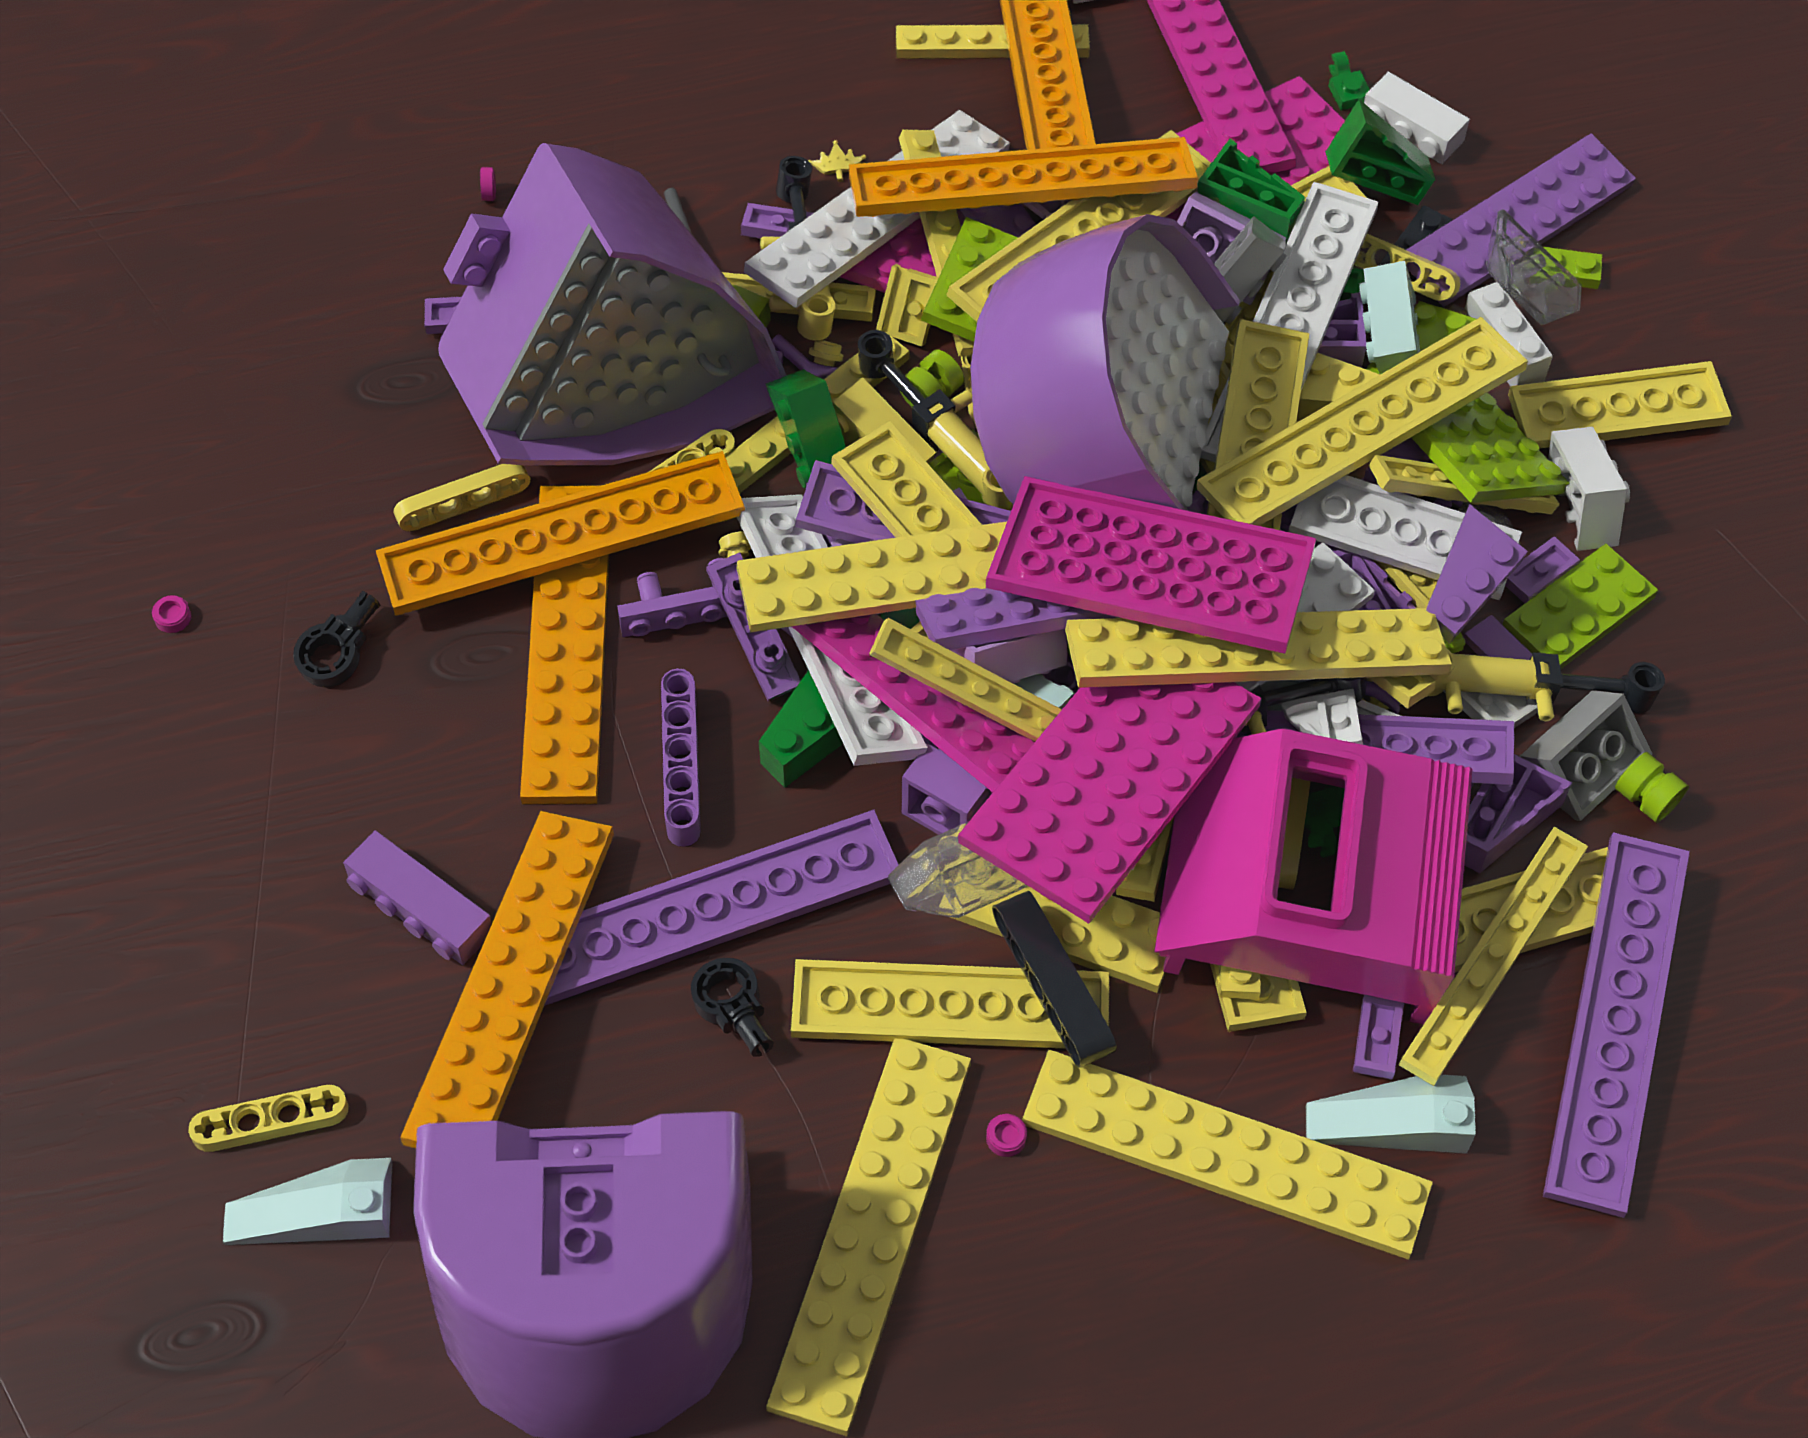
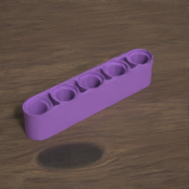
[661,668,701,847]

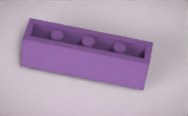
[343,830,492,965]

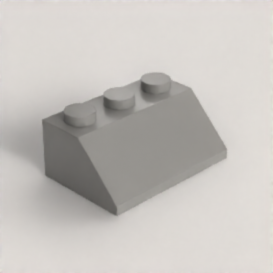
[1214,216,1286,324]
[1520,690,1652,821]

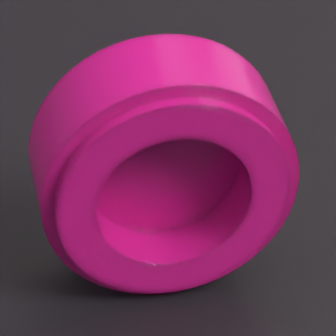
[480,167,496,201]
[152,595,191,633]
[986,1114,1027,1157]

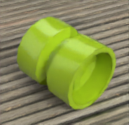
[900,349,964,407]
[1615,752,1689,823]

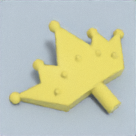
[808,140,866,182]

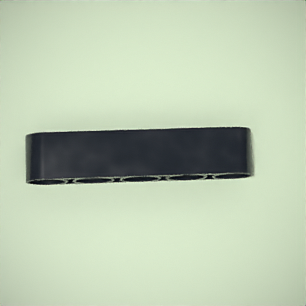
[992,891,1117,1068]

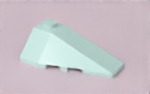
[1306,1075,1476,1153]
[223,1158,392,1245]

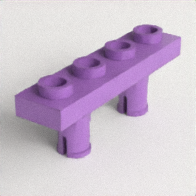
[706,552,801,701]
[617,558,727,637]

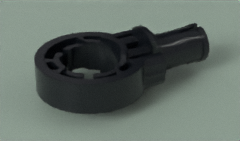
[293,591,381,687]
[691,958,774,1057]

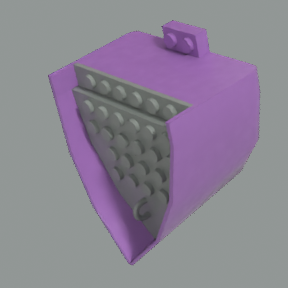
[439,143,786,466]

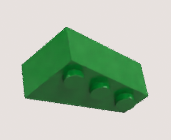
[1325,99,1435,205]
[1197,138,1305,244]
[765,369,846,488]
[759,670,843,788]

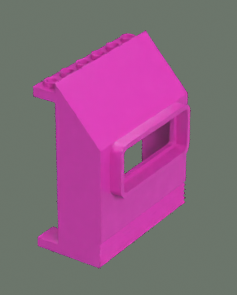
[1154,728,1473,1025]

